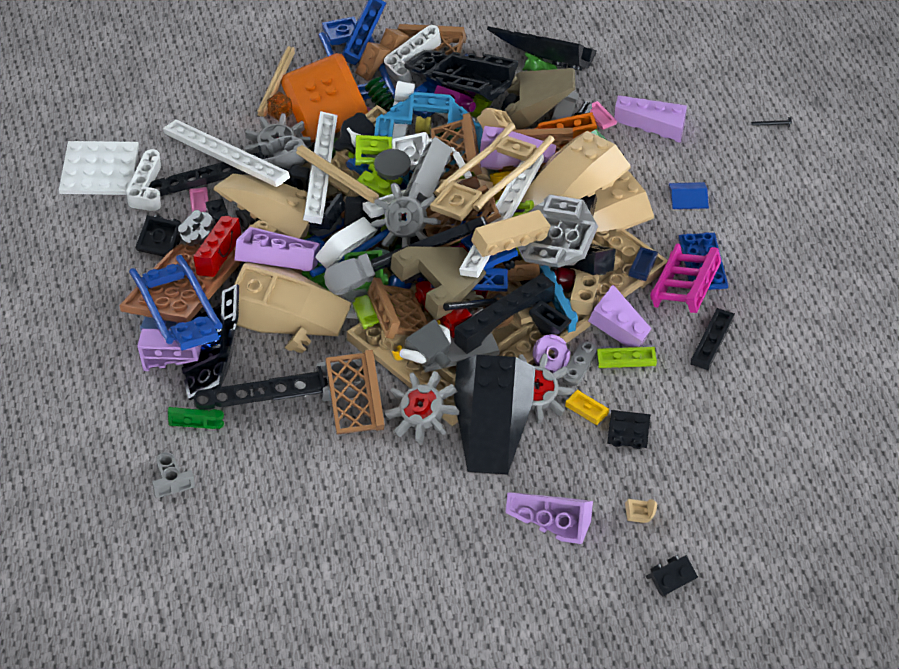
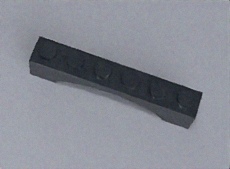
[454,273,555,354]

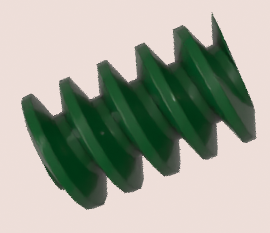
[365,77,394,112]

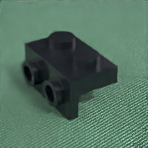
[309,194,345,230]
[646,554,698,596]

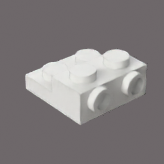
[392,132,432,170]

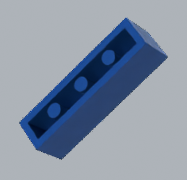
[342,0,386,65]

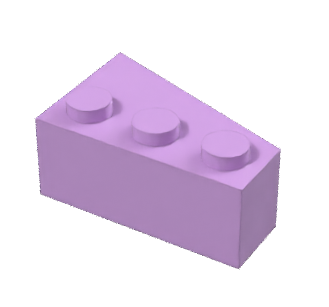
[588,285,651,348]
[138,329,202,371]

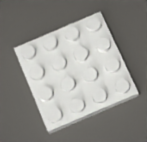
[59,141,139,195]

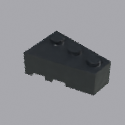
[564,244,616,275]

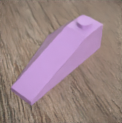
[480,126,556,170]
[506,492,593,544]

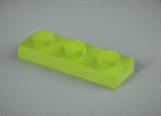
[597,347,657,368]

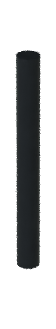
[443,298,498,311]

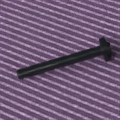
[751,117,792,128]

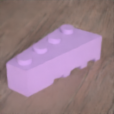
[614,95,687,143]
[235,227,320,271]

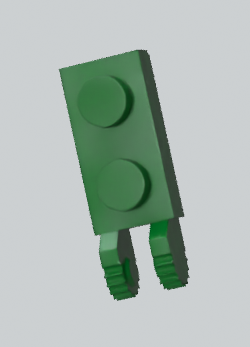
[168,407,224,429]

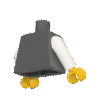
[392,319,451,368]

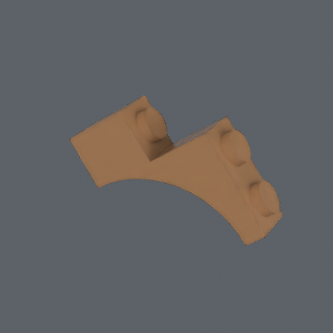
[355,28,410,81]

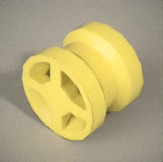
[415,116,431,134]

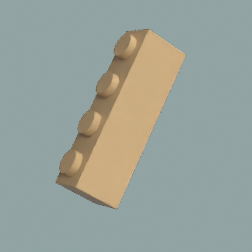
[471,210,551,257]

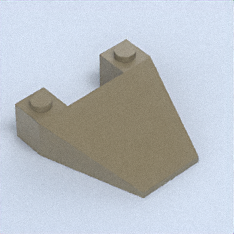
[505,68,575,130]
[390,246,486,320]

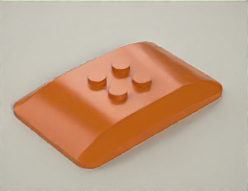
[281,53,369,142]

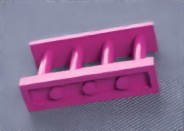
[650,244,721,313]

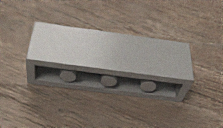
[403,137,453,203]

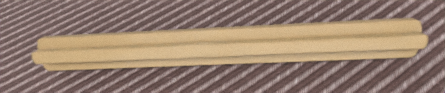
[257,46,295,117]
[296,145,379,204]

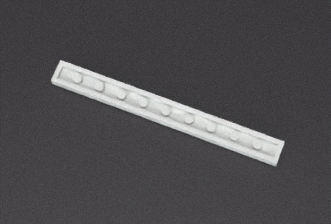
[303,111,338,224]
[163,120,290,187]
[459,154,544,278]

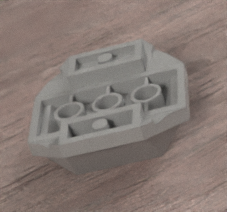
[518,195,598,268]

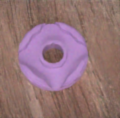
[533,334,570,373]

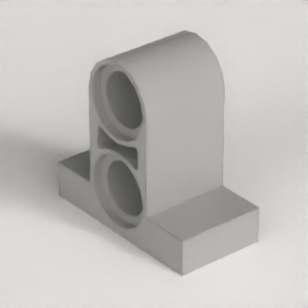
[551,92,579,121]
[152,452,195,498]

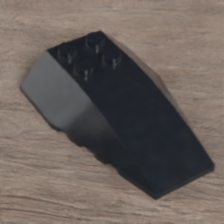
[487,26,597,71]
[404,50,519,102]
[177,284,239,400]
[454,354,535,475]

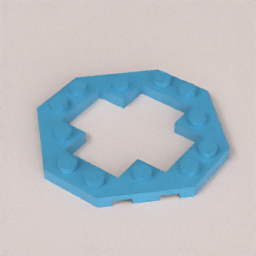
[374,92,483,184]

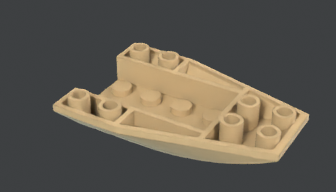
[234,262,352,336]

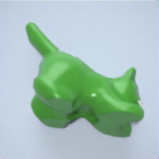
[522,52,557,71]

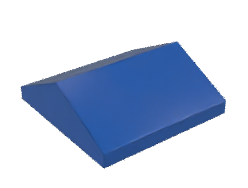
[669,182,709,209]

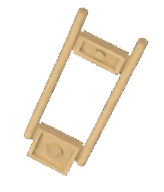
[430,123,554,221]

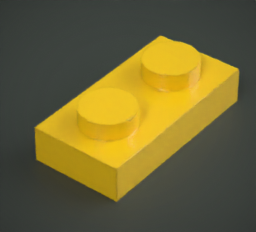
[565,390,609,425]

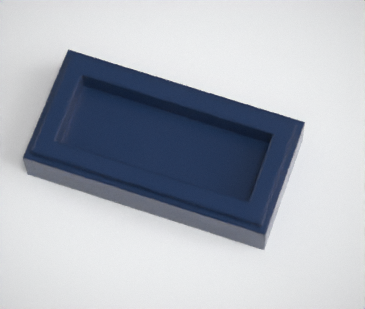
[628,247,658,281]

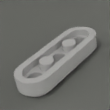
[563,341,597,386]

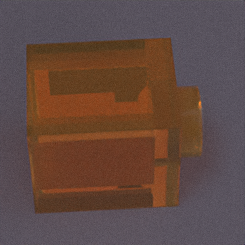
[267,92,293,121]

